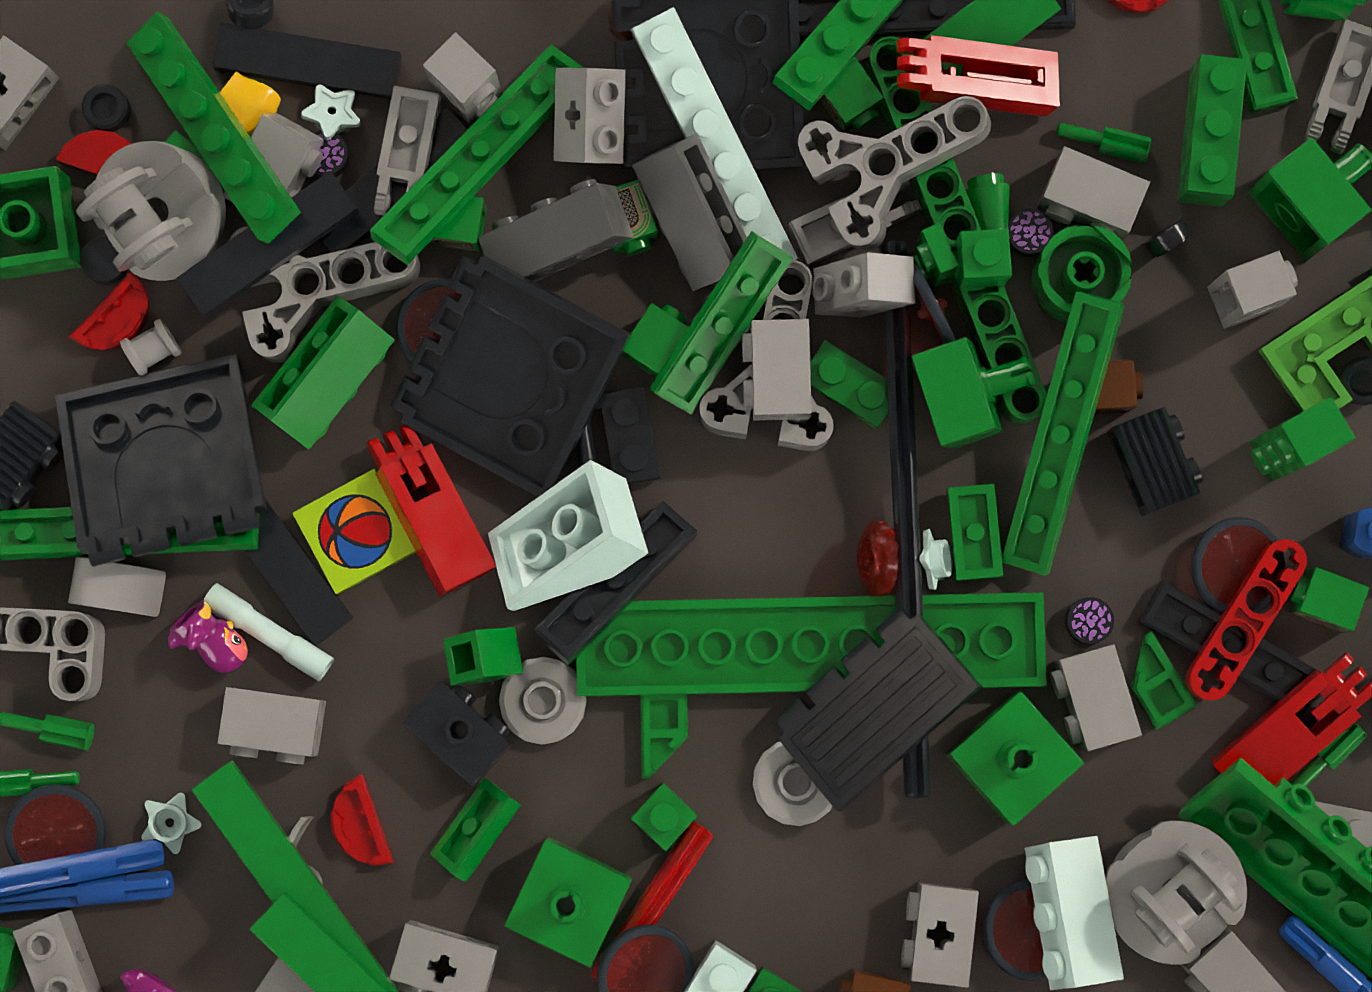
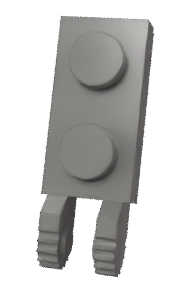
[1303,19,1372,154]
[374,86,441,216]
[788,180,923,267]

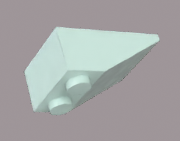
[488,460,648,611]

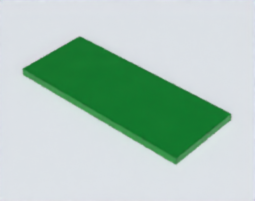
[913,0,1061,76]

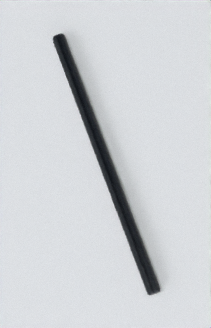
[882,241,931,798]

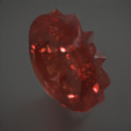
[857,521,900,596]

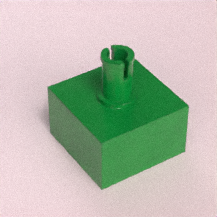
[1248,137,1372,262]
[912,337,1035,450]
[944,691,1084,826]
[504,837,633,968]

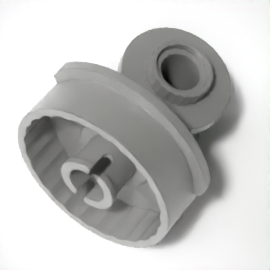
[76,141,226,281]
[1105,821,1247,964]

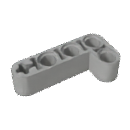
[0,607,105,702]

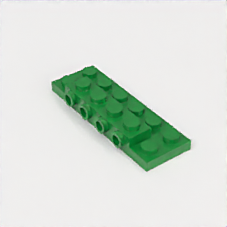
[1178,758,1372,979]

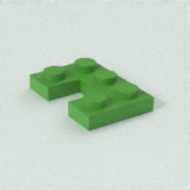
[1259,276,1372,412]

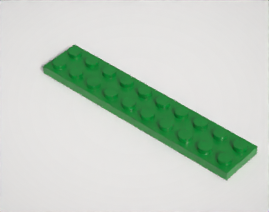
[576,592,1047,696]

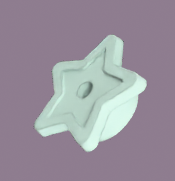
[301,85,361,140]
[920,529,953,590]
[141,793,201,854]

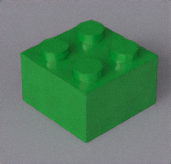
[0,166,81,280]

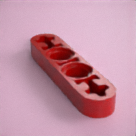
[1186,539,1307,700]

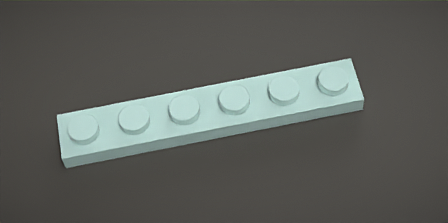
[631,7,798,260]

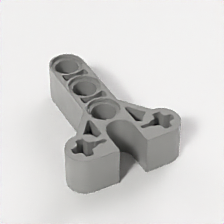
[798,96,991,251]
[229,227,421,364]
[700,260,833,451]

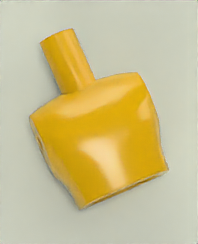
[220,71,281,138]

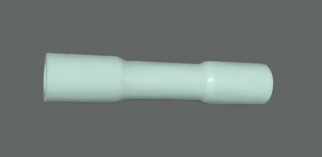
[204,583,334,682]

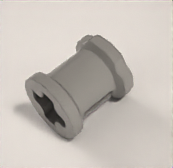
[120,318,182,376]

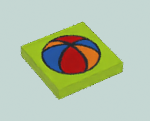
[292,469,416,595]

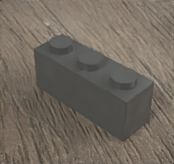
[632,133,747,291]
[478,179,634,282]

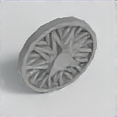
[499,657,587,745]
[752,741,832,826]

